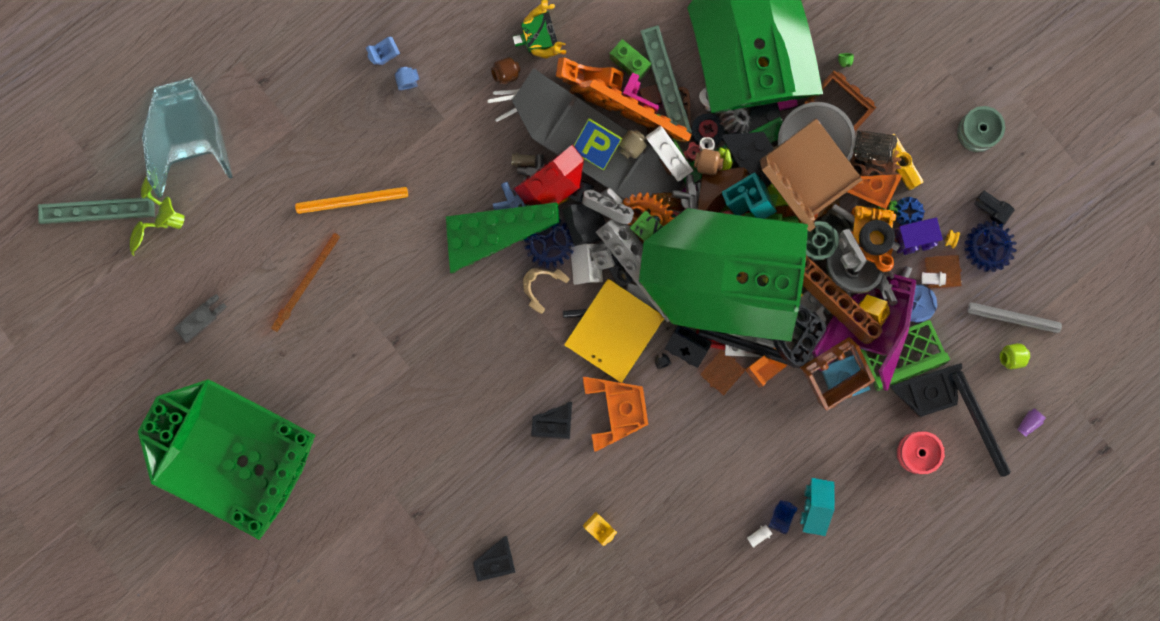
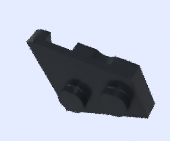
[747,103,782,133]
[531,402,572,440]
[473,536,516,582]

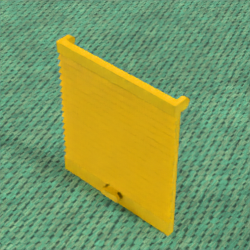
[564,279,664,383]

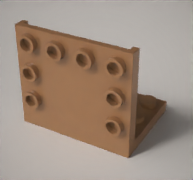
[760,118,863,232]

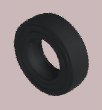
[859,220,895,255]

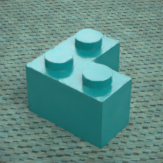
[722,172,777,219]
[800,478,835,536]

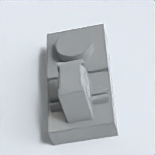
[838,229,867,272]

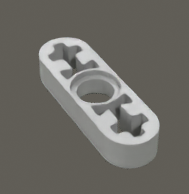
[582,190,634,224]

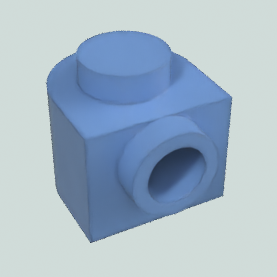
[394,67,419,90]

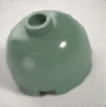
[806,221,839,260]

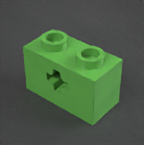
[609,39,651,82]

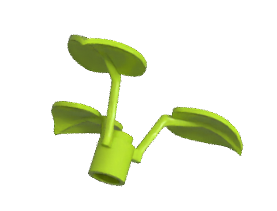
[130,167,185,256]

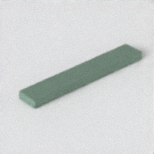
[640,25,692,133]
[38,197,155,224]

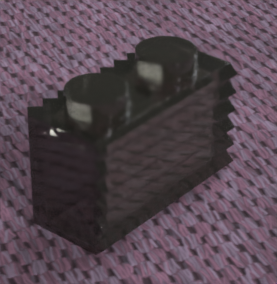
[853,130,898,164]

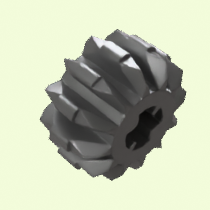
[719,108,752,134]

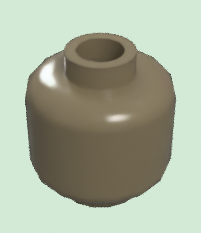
[619,129,647,159]

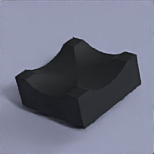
[562,204,606,246]

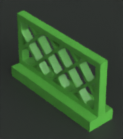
[861,320,950,392]

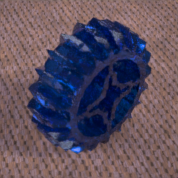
[524,219,575,268]
[964,221,1017,272]

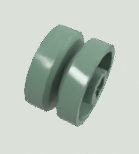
[957,106,1005,152]

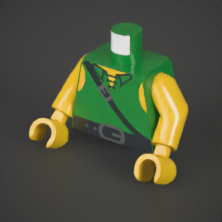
[512,0,566,59]

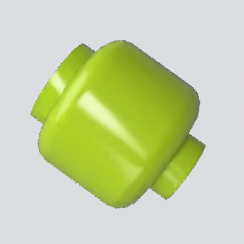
[999,343,1030,370]

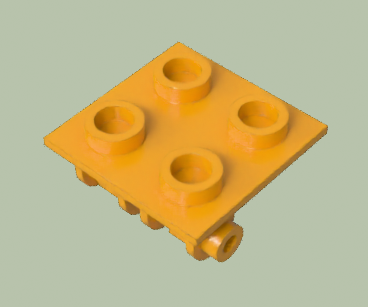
[853,206,896,245]

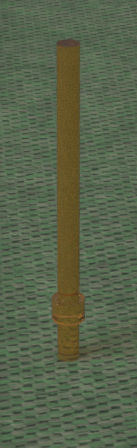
[271,233,341,332]

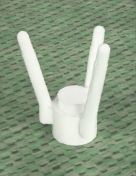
[487,89,519,122]

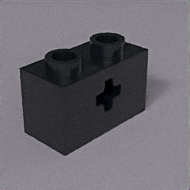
[665,325,712,368]

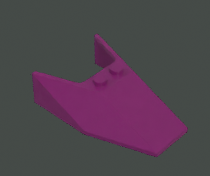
[812,274,916,391]

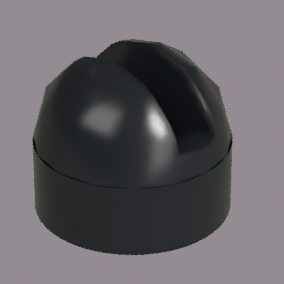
[655,353,671,369]

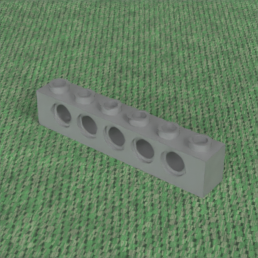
[596,219,670,322]

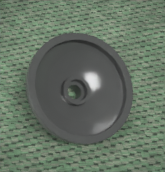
[826,244,883,293]

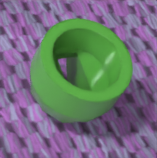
[838,53,854,68]

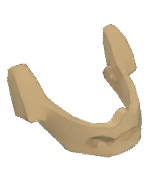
[523,267,570,314]

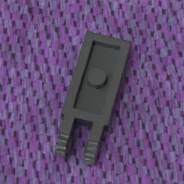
[174,294,227,343]

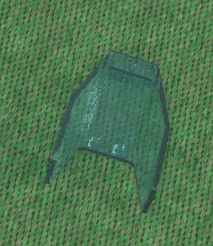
[142,78,233,198]

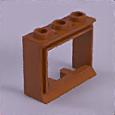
[803,70,877,131]
[800,337,875,411]

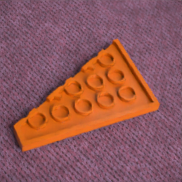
[569,78,692,142]

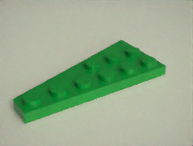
[446,203,560,274]

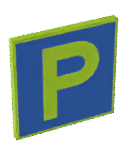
[574,119,622,170]

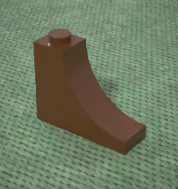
[698,167,751,212]

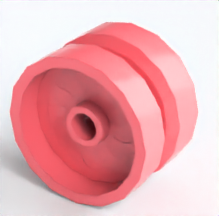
[897,432,945,474]

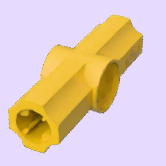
[882,133,924,191]

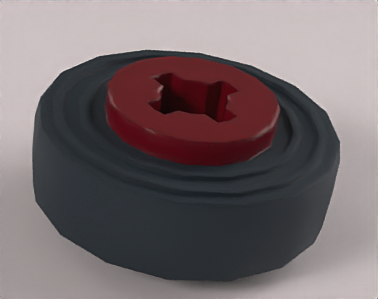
[691,113,725,148]

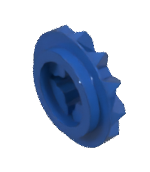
[894,196,925,225]

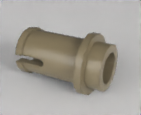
[512,152,535,167]

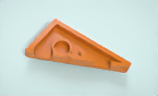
[847,174,902,209]

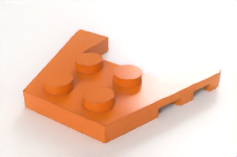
[583,377,649,452]

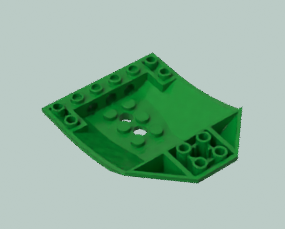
[687,0,823,113]
[639,208,808,341]
[138,379,315,540]

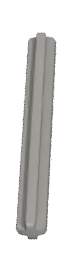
[967,302,1062,333]

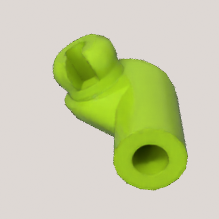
[718,148,732,171]

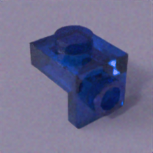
[768,500,798,535]

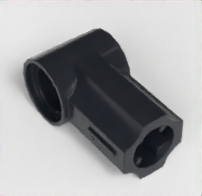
[974,190,1015,226]

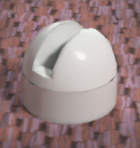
[699,137,715,151]

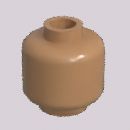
[694,149,724,175]

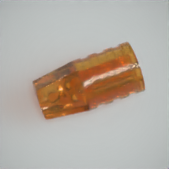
[650,192,683,210]

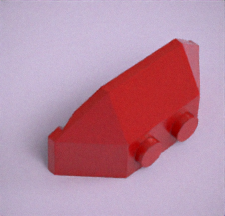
[513,144,584,206]

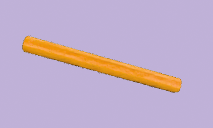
[295,187,408,214]

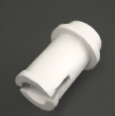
[921,271,946,287]
[747,525,772,547]

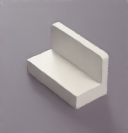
[570,244,603,285]

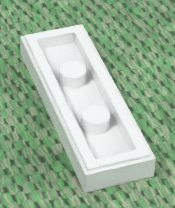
[646,126,693,182]

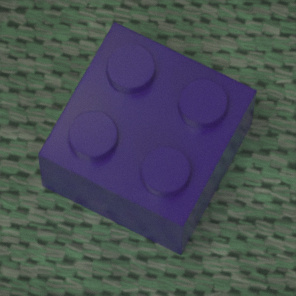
[893,217,943,255]

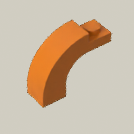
[556,57,624,91]

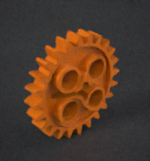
[621,192,674,243]

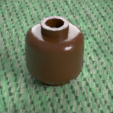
[491,57,521,85]

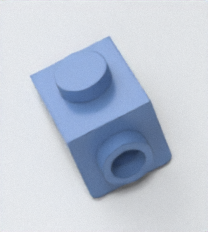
[366,37,400,65]

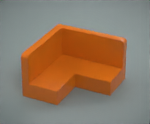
[745,347,788,387]

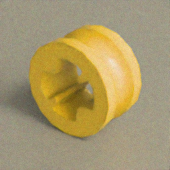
[944,229,960,249]

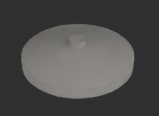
[778,102,856,161]

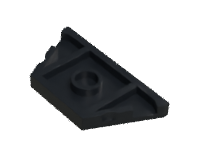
[721,132,774,189]
[890,363,962,417]

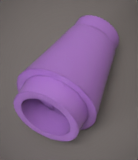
[1017,408,1046,437]

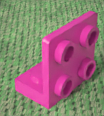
[622,73,659,115]

